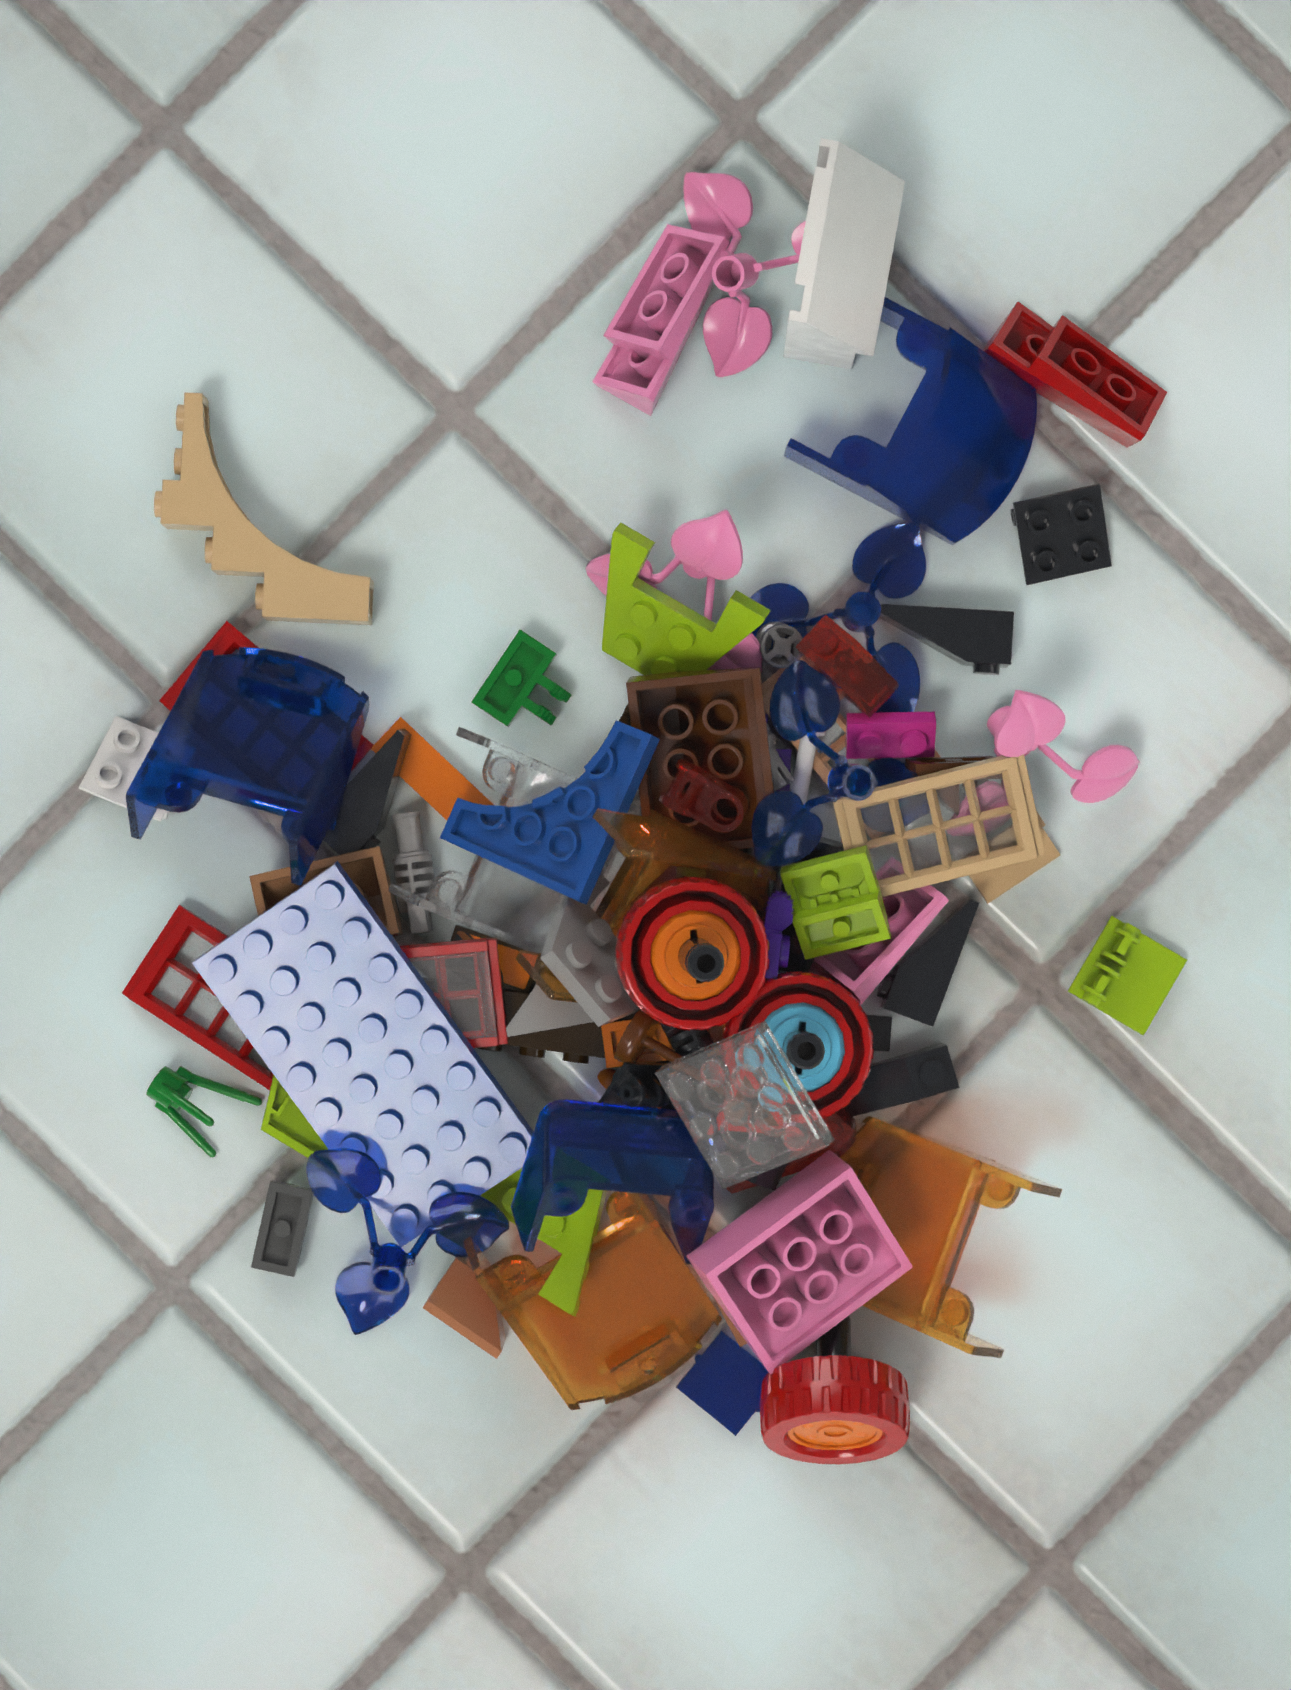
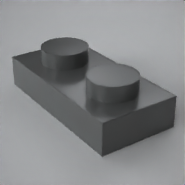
[251,1180,315,1277]

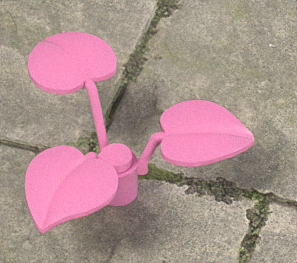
[684,172,806,377]
[585,510,763,673]
[946,690,1140,836]

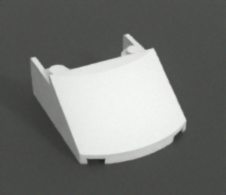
[783,138,905,369]

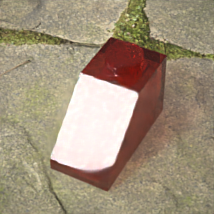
[796,615,899,718]

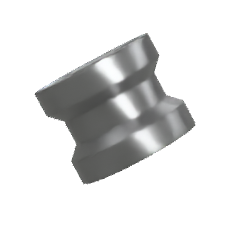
[755,622,804,668]

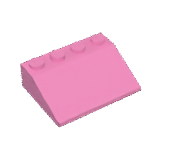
[687,1150,913,1374]

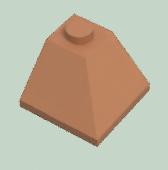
[423,1253,506,1359]

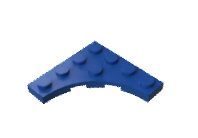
[440,720,660,905]

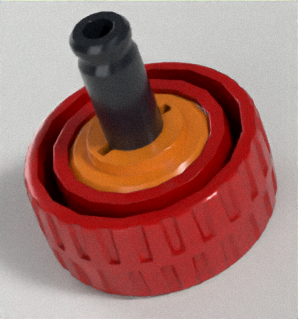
[615,877,770,1031]
[760,1316,910,1464]

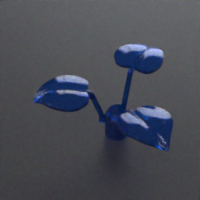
[750,522,926,713]
[752,660,930,866]
[306,1148,510,1335]

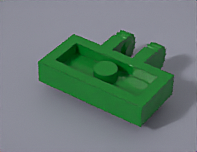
[471,630,572,727]

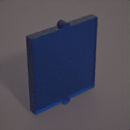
[676,1330,769,1436]

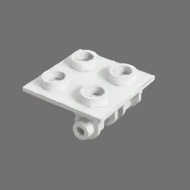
[79,716,196,822]

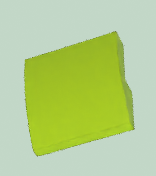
[780,845,891,960]

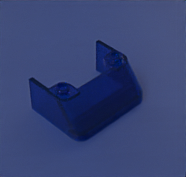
[511,1099,714,1265]

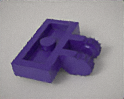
[764,890,794,979]

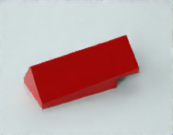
[978,302,1167,448]

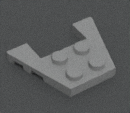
[540,873,640,1027]

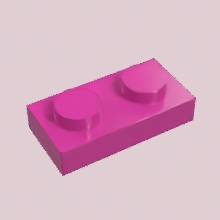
[845,711,936,759]

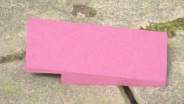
[592,224,730,416]
[809,857,949,1006]

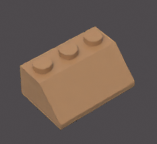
[249,846,403,937]

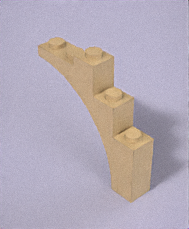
[154,392,374,625]

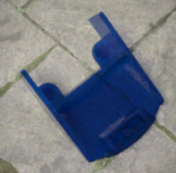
[783,297,1037,545]
[126,647,369,886]

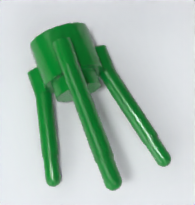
[146,1066,262,1158]

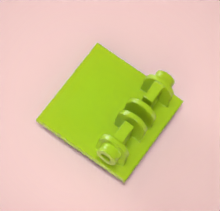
[1068,916,1187,1036]

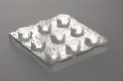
[655,1021,834,1189]

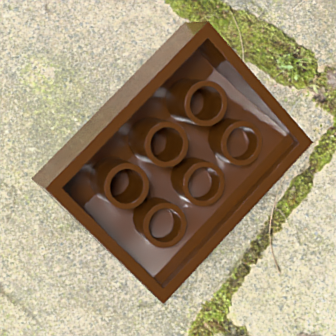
[626,667,780,859]

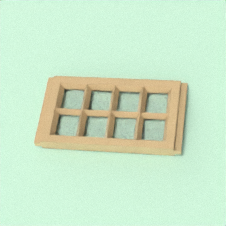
[832,754,1046,897]

